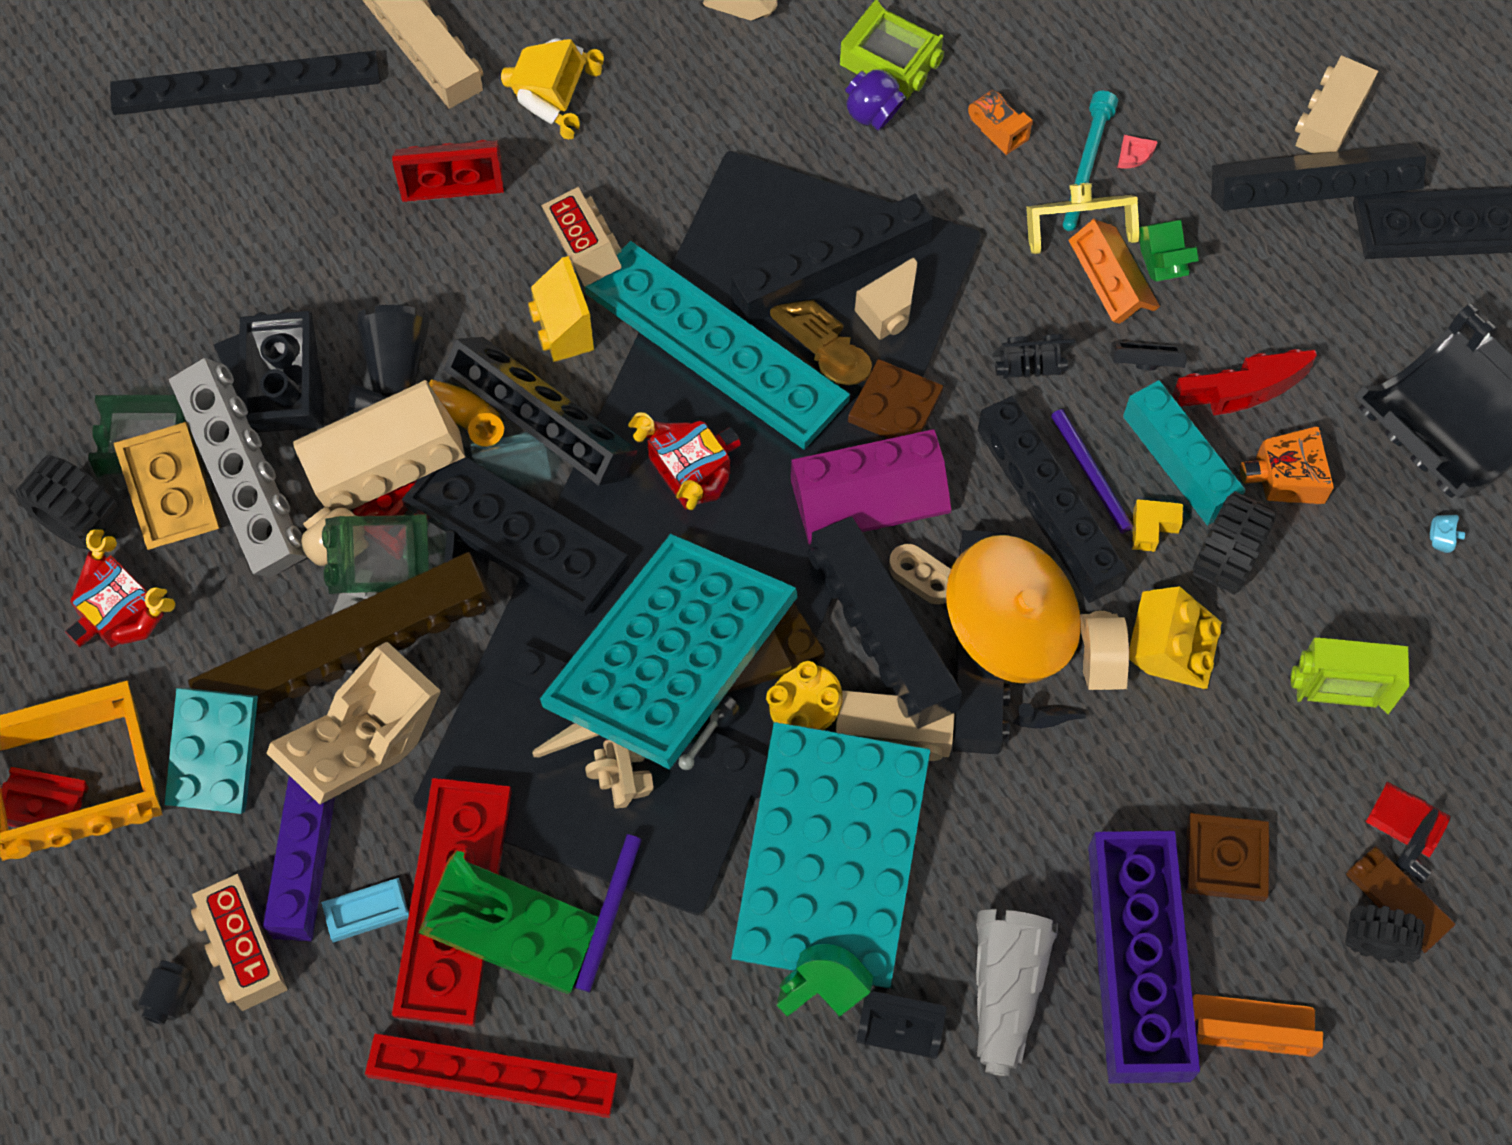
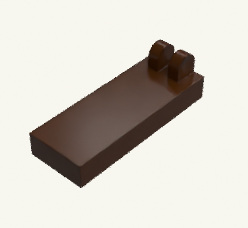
[1346,846,1456,953]

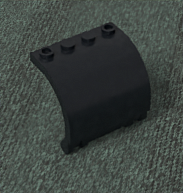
[1354,303,1512,498]

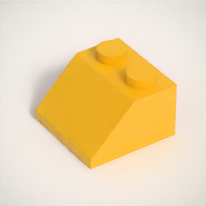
[528,256,594,362]

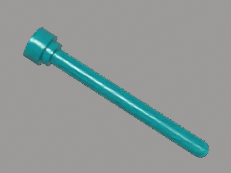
[1063,91,1118,231]

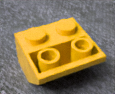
[1129,586,1222,689]

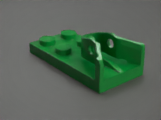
[418,851,599,994]

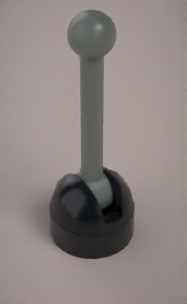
[678,695,740,770]

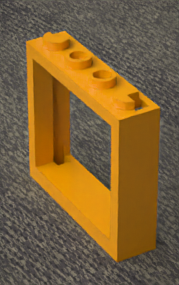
[0,681,163,861]

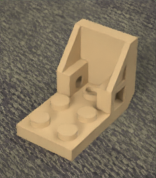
[267,642,441,804]

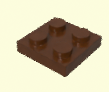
[848,359,944,439]
[1185,813,1269,902]

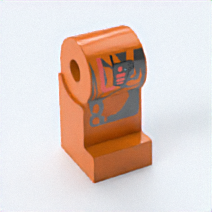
[968,90,1033,155]

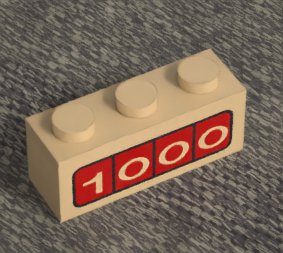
[541,187,622,287]
[191,874,288,1011]

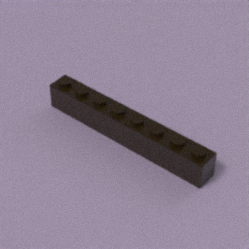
[187,552,494,714]

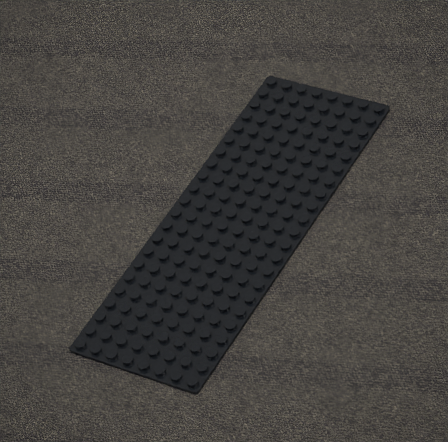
[413,151,981,915]

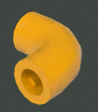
[429,379,504,447]

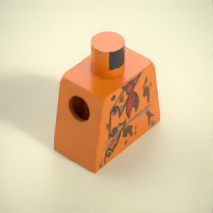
[1240,427,1334,504]

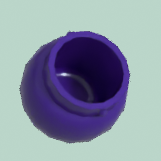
[845,69,907,131]

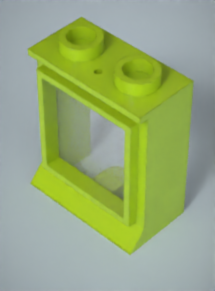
[840,0,944,100]
[1291,637,1409,715]

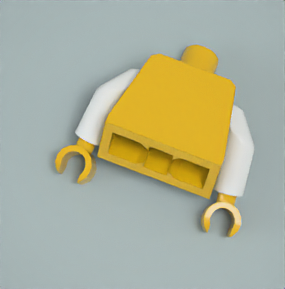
[501,38,604,139]

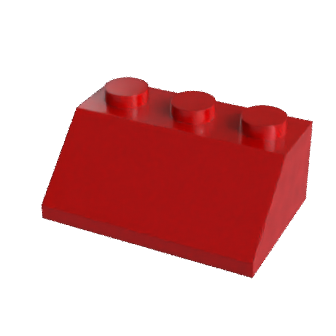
[392,140,504,202]

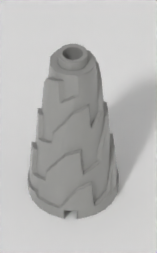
[976,909,1058,1076]

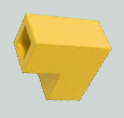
[1132,499,1183,552]

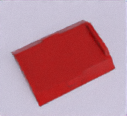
[1366,781,1451,858]

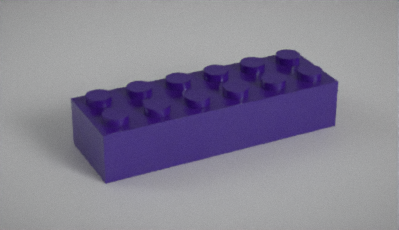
[1088,831,1200,1084]

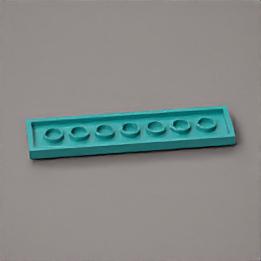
[585,241,850,450]

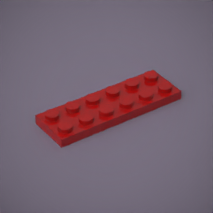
[392,778,512,1027]

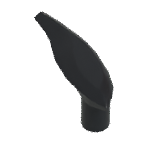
[1013,703,1086,729]
[1396,808,1439,884]

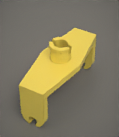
[1026,183,1139,254]

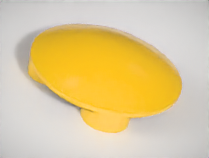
[766,661,843,731]

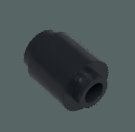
[137,960,192,1025]

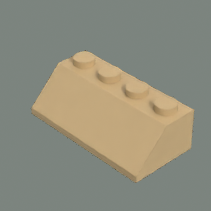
[293,380,465,511]

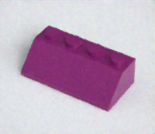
[791,429,951,544]

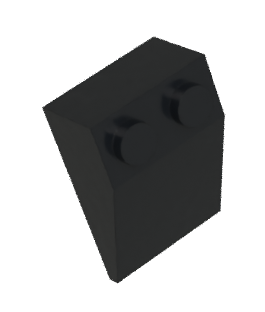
[239,311,324,433]

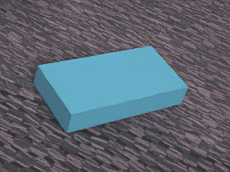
[321,878,409,942]

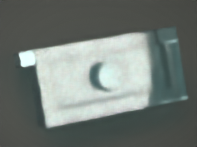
[470,433,552,488]

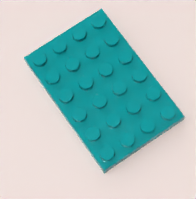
[540,534,798,769]
[731,722,930,988]

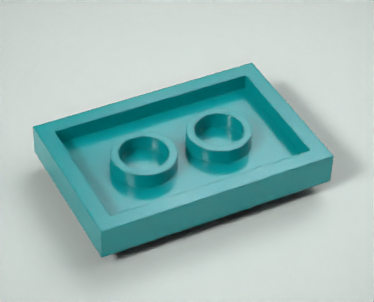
[164,687,258,814]

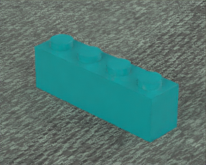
[1123,380,1245,526]

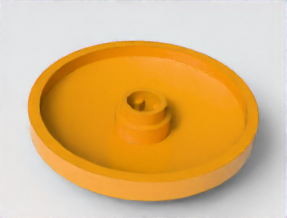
[946,535,1081,683]

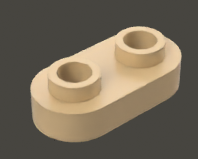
[889,544,951,604]

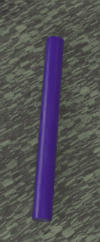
[1051,409,1134,534]
[575,834,642,993]

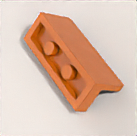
[1068,219,1160,324]
[1192,994,1323,1057]

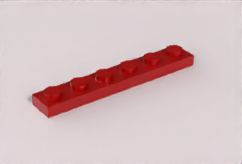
[365,1033,618,1118]

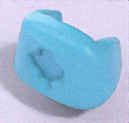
[1430,515,1465,553]

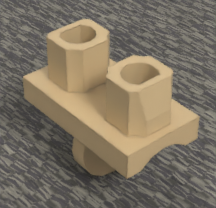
[585,740,653,808]

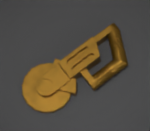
[770,300,872,385]

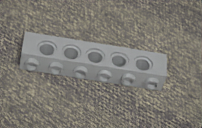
[169,358,307,577]

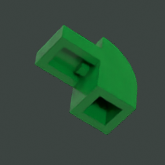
[1139,220,1199,281]
[776,944,873,1017]

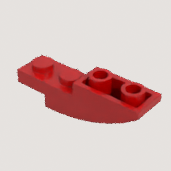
[1172,349,1317,416]

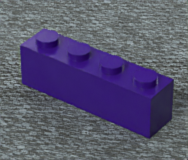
[263,775,335,942]

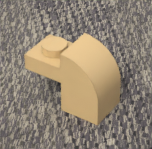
[1080,611,1129,690]

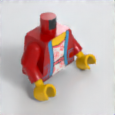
[628,412,741,510]
[65,530,175,648]

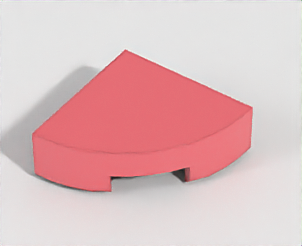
[1117,135,1157,168]

